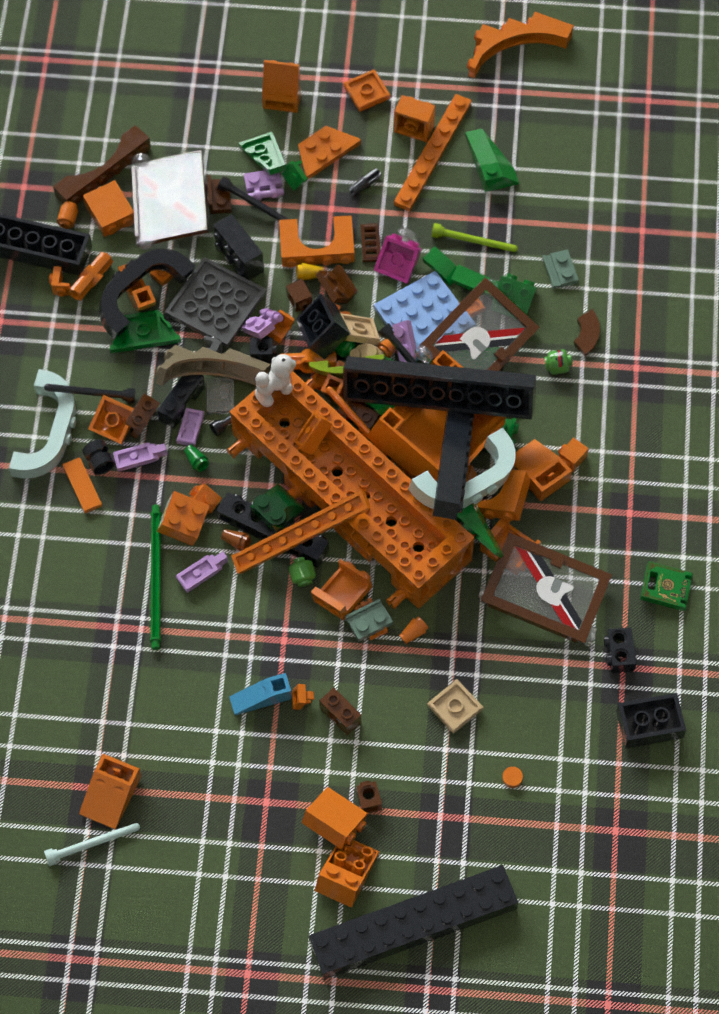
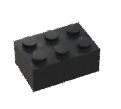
[213,214,264,280]
[296,294,351,359]
[616,693,686,748]

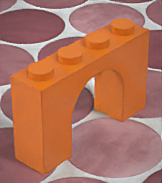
[279,215,355,268]
[466,465,531,521]

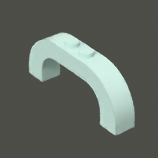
[9,369,77,478]
[408,428,516,509]

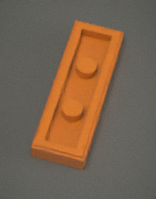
[62,457,102,514]

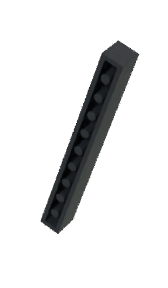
[432,411,474,520]

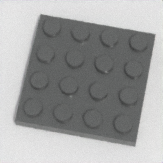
[165,257,266,348]

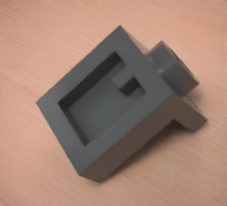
[204,335,223,354]

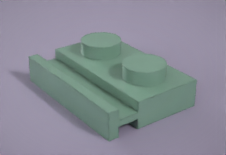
[542,249,579,289]
[345,599,393,642]

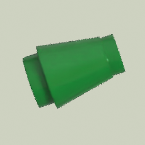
[184,445,209,472]

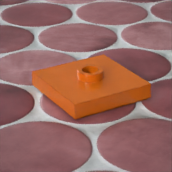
[343,69,391,112]

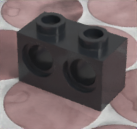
[604,627,636,673]

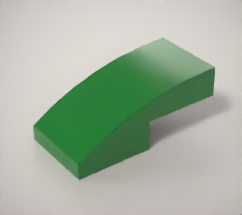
[422,246,457,286]

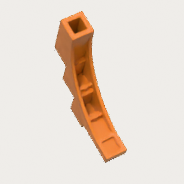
[467,12,574,78]

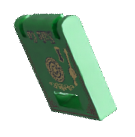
[640,561,693,611]

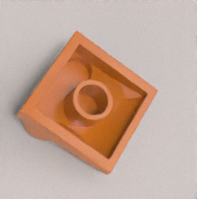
[88,395,134,444]

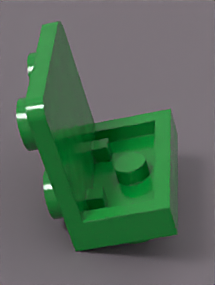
[490,273,538,321]

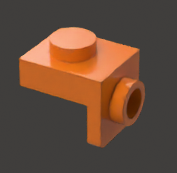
[49,266,71,296]
[267,310,295,343]
[189,484,222,513]

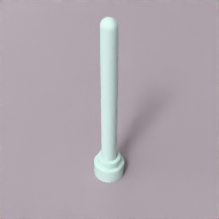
[44,823,140,866]

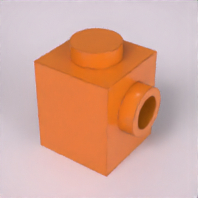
[558,438,589,472]

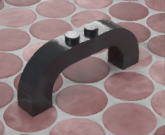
[99,249,196,340]

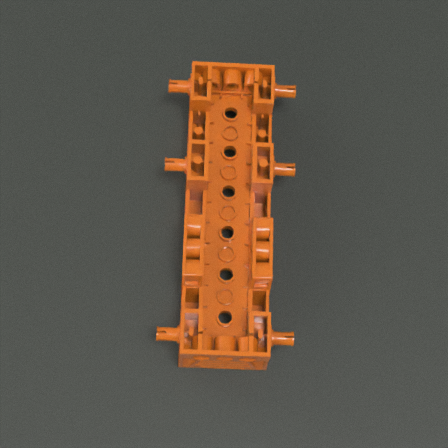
[227,371,476,609]

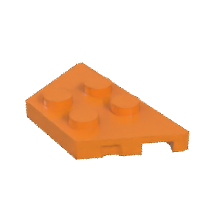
[298,126,361,180]

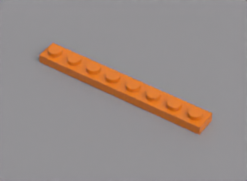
[394,94,472,212]
[231,490,371,574]

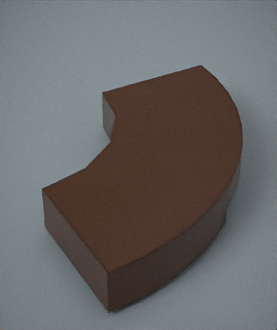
[574,309,600,357]

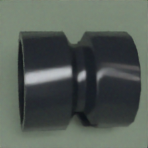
[82,439,116,475]

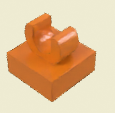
[292,684,314,710]

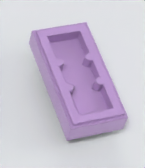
[176,408,205,447]

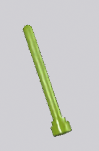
[431,223,518,252]

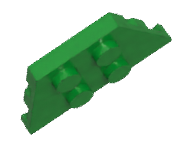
[110,310,181,353]

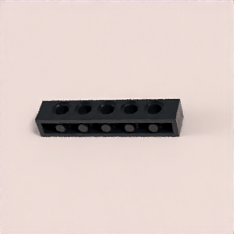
[216,492,329,568]

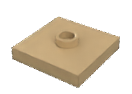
[340,313,380,346]
[427,679,483,734]

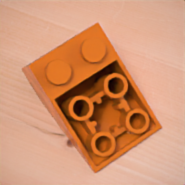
[262,60,301,113]
[512,439,572,501]
[79,754,142,830]
[314,840,379,908]

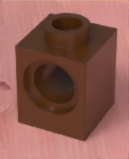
[286,279,312,312]
[356,781,382,814]

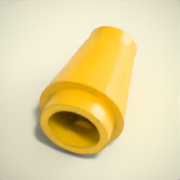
[296,263,323,281]

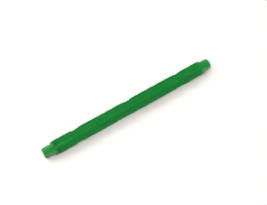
[150,504,162,650]

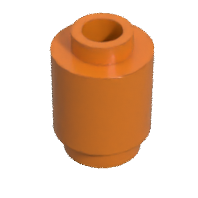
[56,201,78,229]

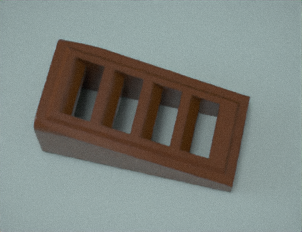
[360,223,380,262]

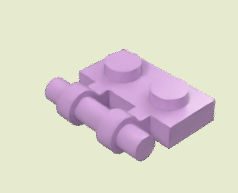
[244,170,284,201]
[241,308,283,339]

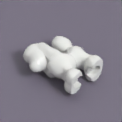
[255,354,296,407]

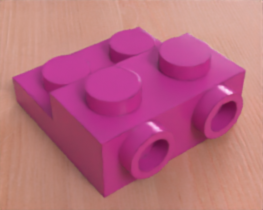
[374,233,423,284]

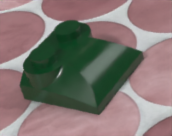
[250,484,305,533]

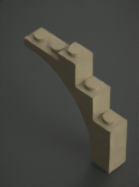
[155,345,270,386]

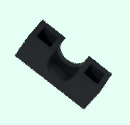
[157,375,205,429]

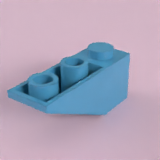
[229,673,292,715]

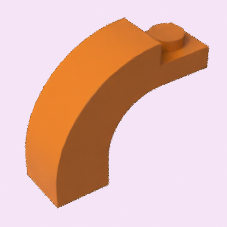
[118,264,156,312]

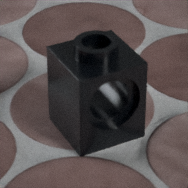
[250,338,277,363]

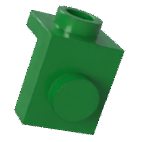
[281,160,308,191]

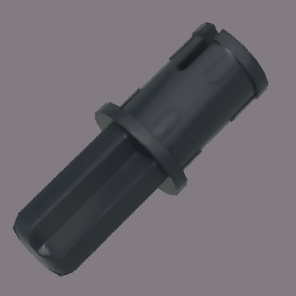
[348,168,382,196]

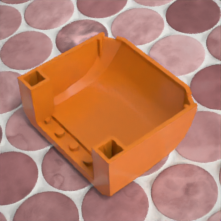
[366,350,506,481]

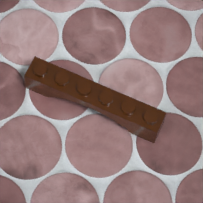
[53,125,151,205]

